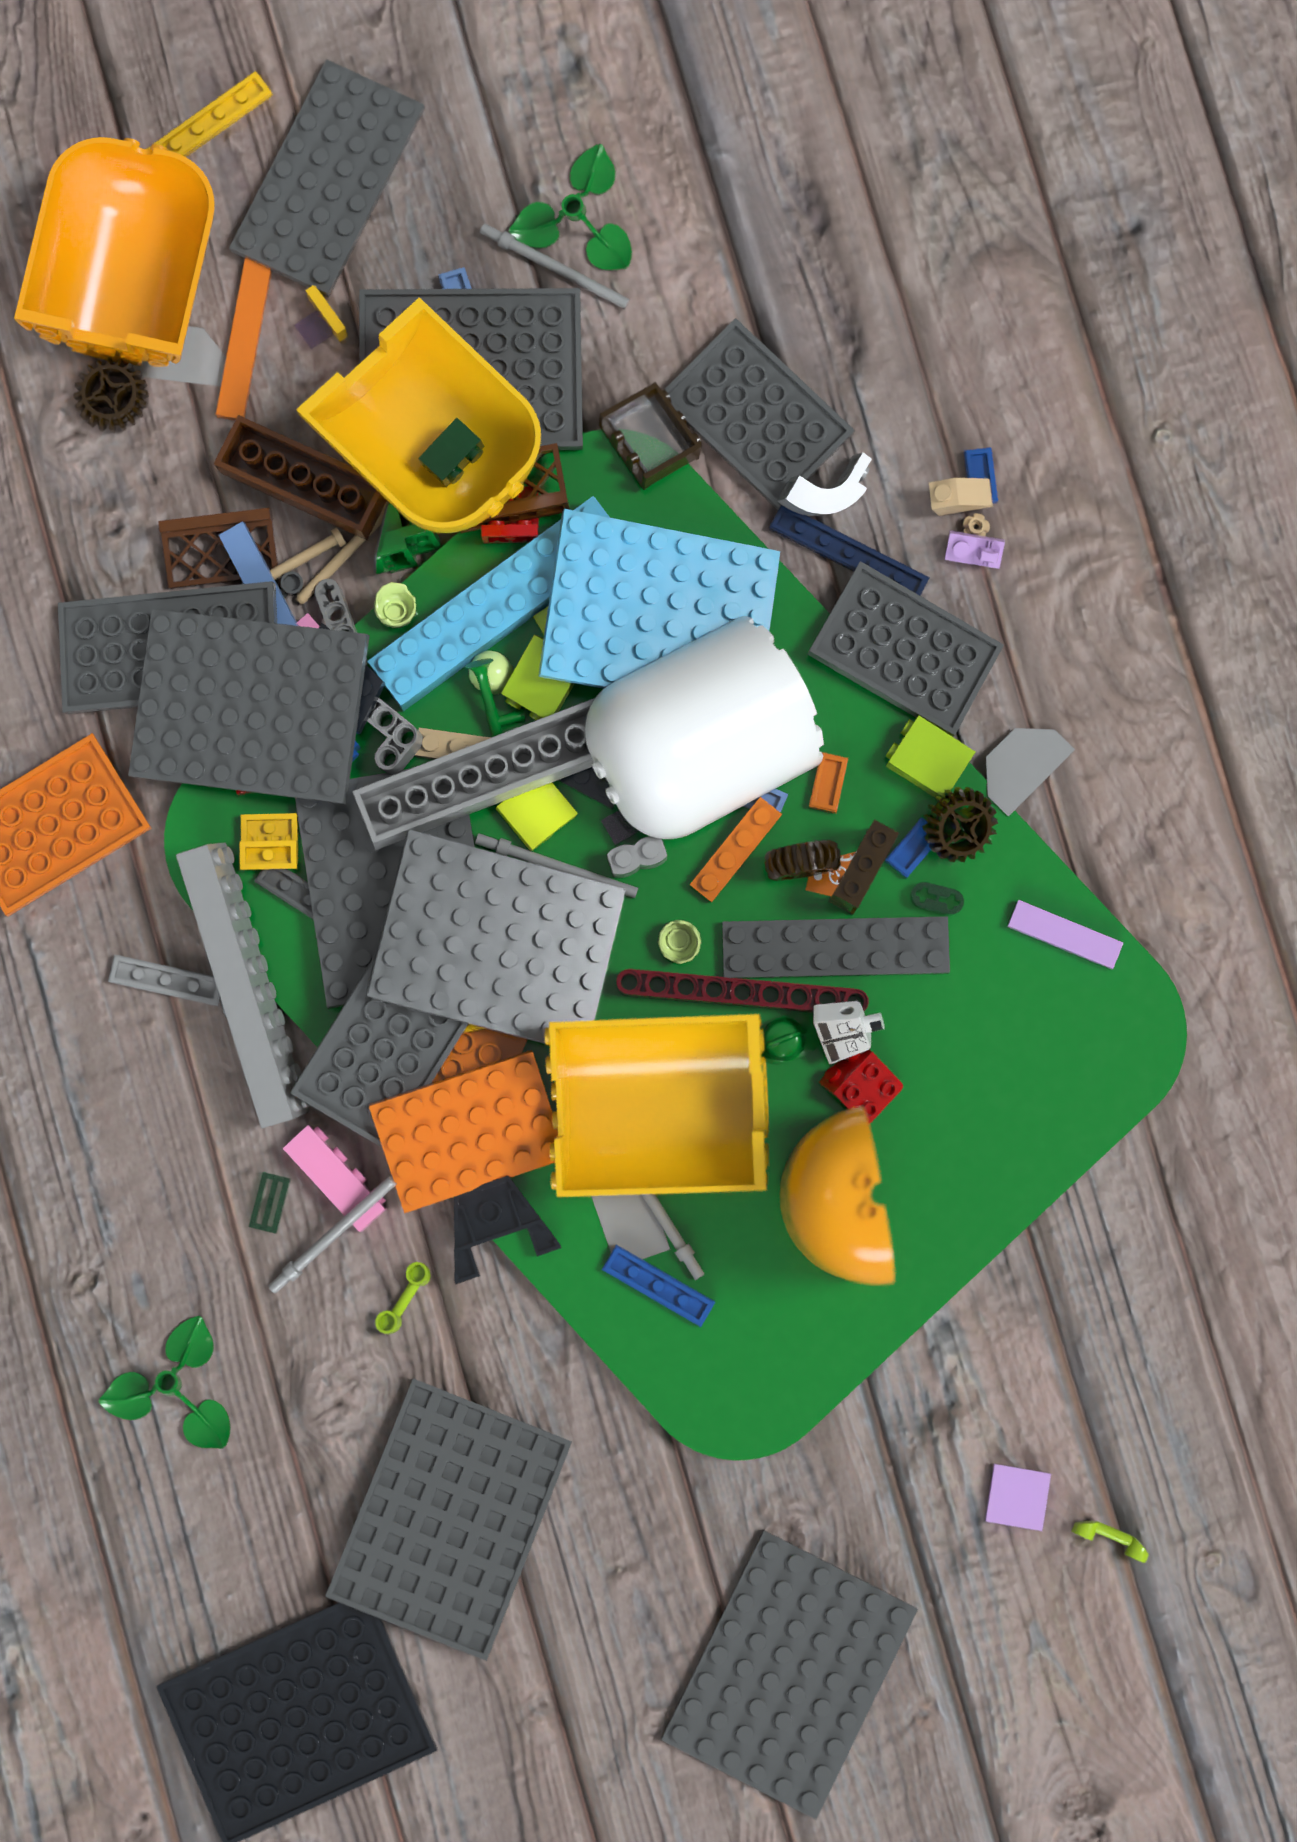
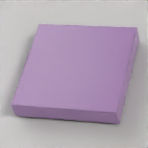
[985,1463,1051,1531]

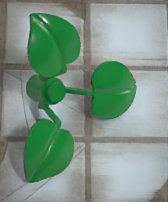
[509,144,632,270]
[99,1316,231,1449]

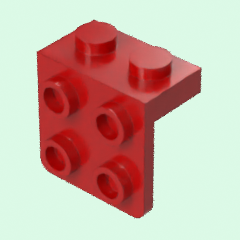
[819,1050,903,1124]

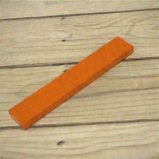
[216,257,272,420]

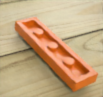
[690,797,782,902]

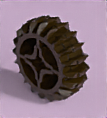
[73,357,149,433]
[922,786,998,863]
[765,840,841,881]

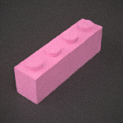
[283,1125,387,1232]

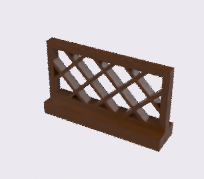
[461,443,570,533]
[158,508,278,589]

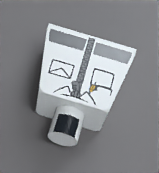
[814,1001,884,1064]

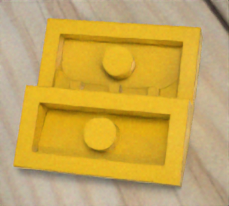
[240,813,298,870]

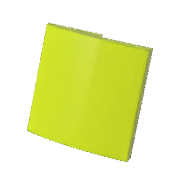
[496,782,578,851]

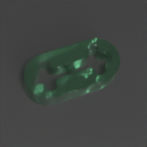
[910,882,964,916]

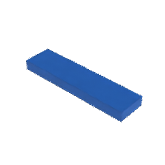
[602,1244,715,1327]

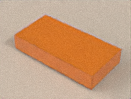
[809,752,848,814]

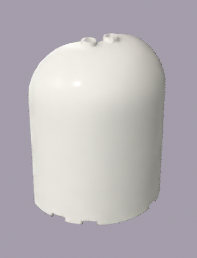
[585,616,824,839]

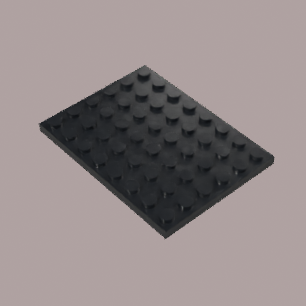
[156,1602,438,1842]

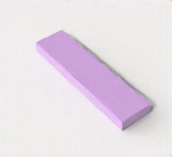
[1007,900,1123,970]

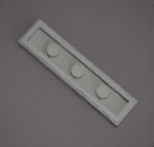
[108,954,220,1007]

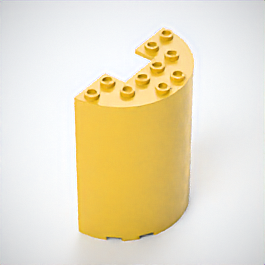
[545,1014,769,1197]

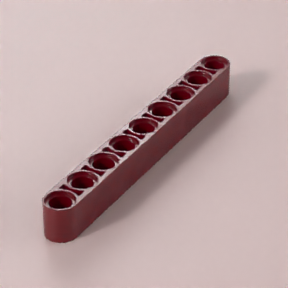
[616,969,869,1013]

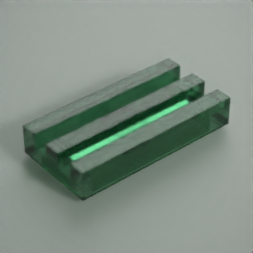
[249,1172,291,1234]

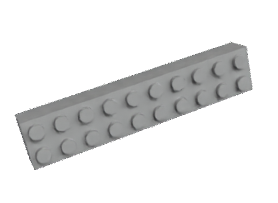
[353,698,595,850]
[176,842,310,1129]

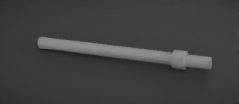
[480,223,630,309]
[475,833,638,898]
[268,1176,397,1294]
[642,1194,705,1280]

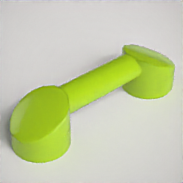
[375,1262,431,1334]
[1071,1520,1149,1563]

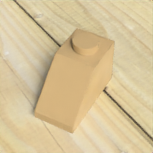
[929,478,993,516]

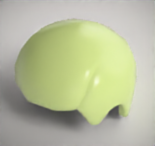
[374,582,416,628]
[469,651,513,694]
[658,920,701,964]

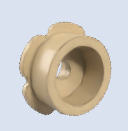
[963,514,990,536]

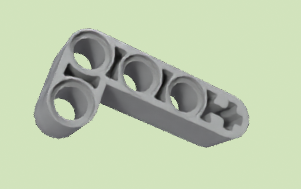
[367,698,423,774]

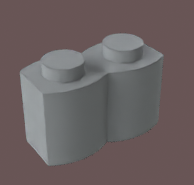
[607,836,667,878]

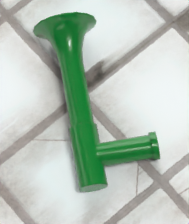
[465,658,525,738]

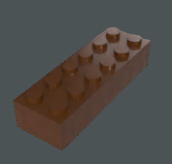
[213,415,387,540]

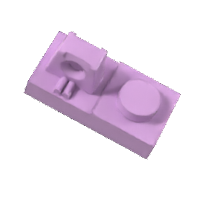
[945,530,1005,569]

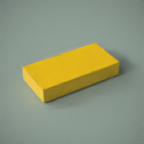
[305,285,348,342]

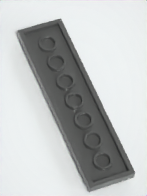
[722,916,950,978]

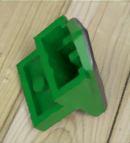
[374,502,441,575]

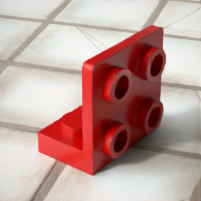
[481,487,539,543]

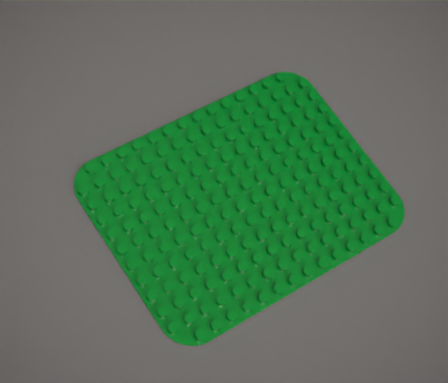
[164,429,1187,1461]

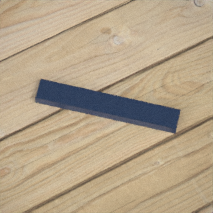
[769,505,930,596]

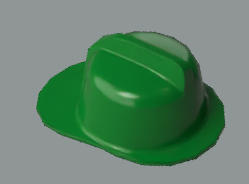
[760,1011,821,1064]

